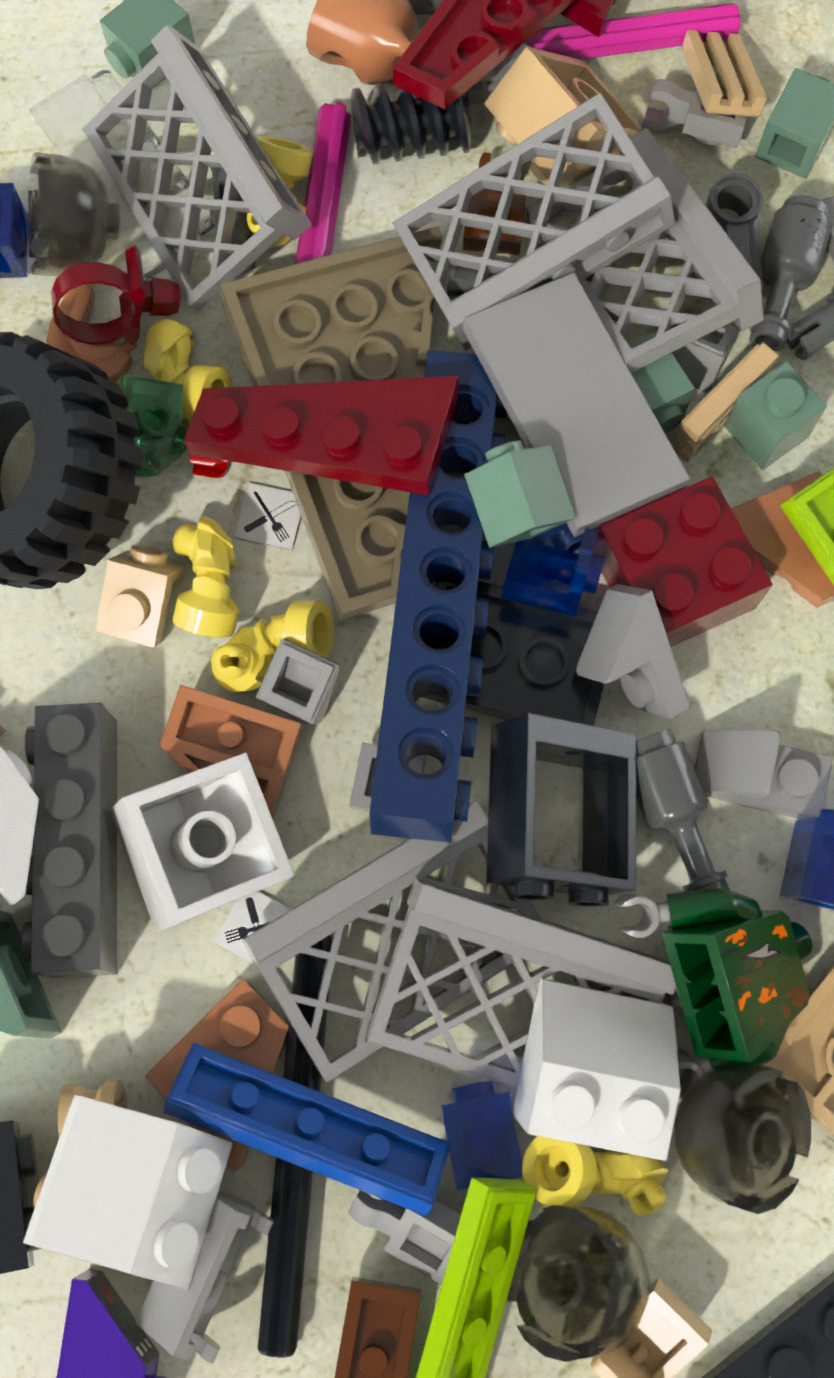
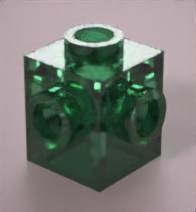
[115,375,189,477]

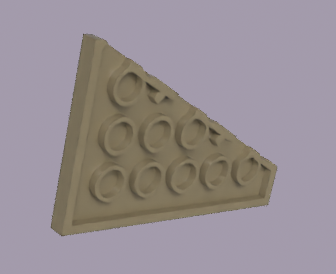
[220,226,443,621]

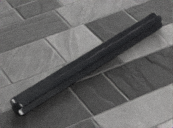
[257,935,332,1358]

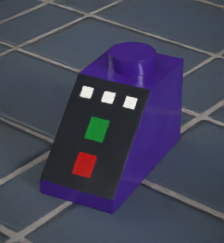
[56,1269,166,1378]

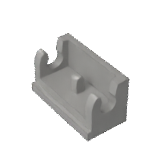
[135,1192,274,1363]

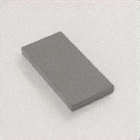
[462,272,690,537]

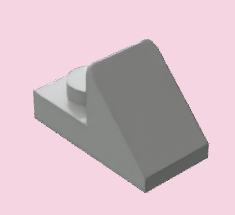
[576,584,691,719]
[695,730,833,823]

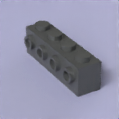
[21,702,117,978]

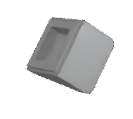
[672,308,739,391]
[256,639,341,724]

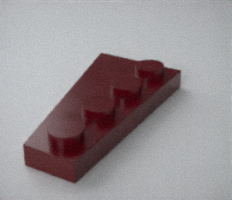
[393,0,575,109]
[184,376,460,496]

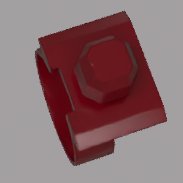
[51,245,181,345]

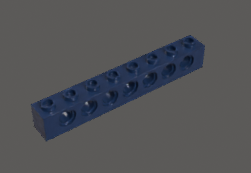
[369,350,507,843]

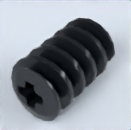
[350,85,472,165]

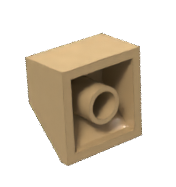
[484,46,644,187]

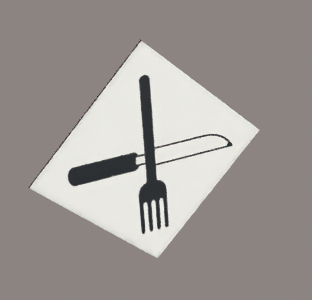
[233,482,301,550]
[213,891,291,965]

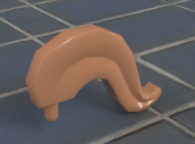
[46,270,137,382]

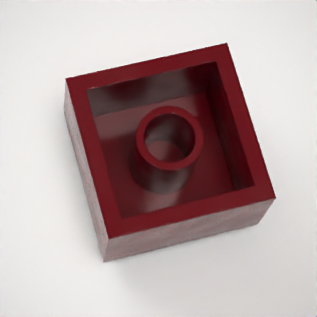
[591,476,773,647]

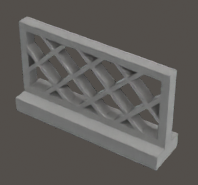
[82,24,312,311]
[392,92,675,351]
[525,128,764,373]
[241,800,541,1083]
[366,878,676,1088]

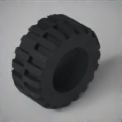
[0,332,143,590]

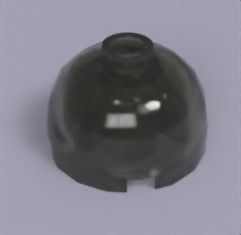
[28,152,120,277]
[675,1062,811,1214]
[507,1205,650,1362]

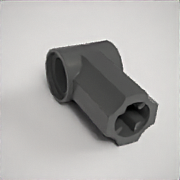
[705,173,764,300]

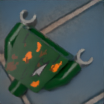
[614,887,813,1100]

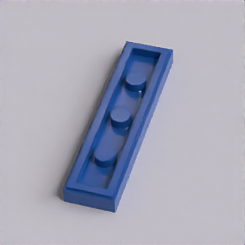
[163,1043,452,1216]

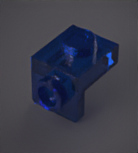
[501,528,605,617]
[440,1080,523,1190]

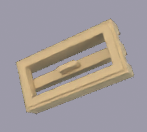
[682,30,767,117]
[672,343,779,463]

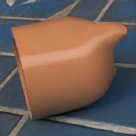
[306,0,417,85]

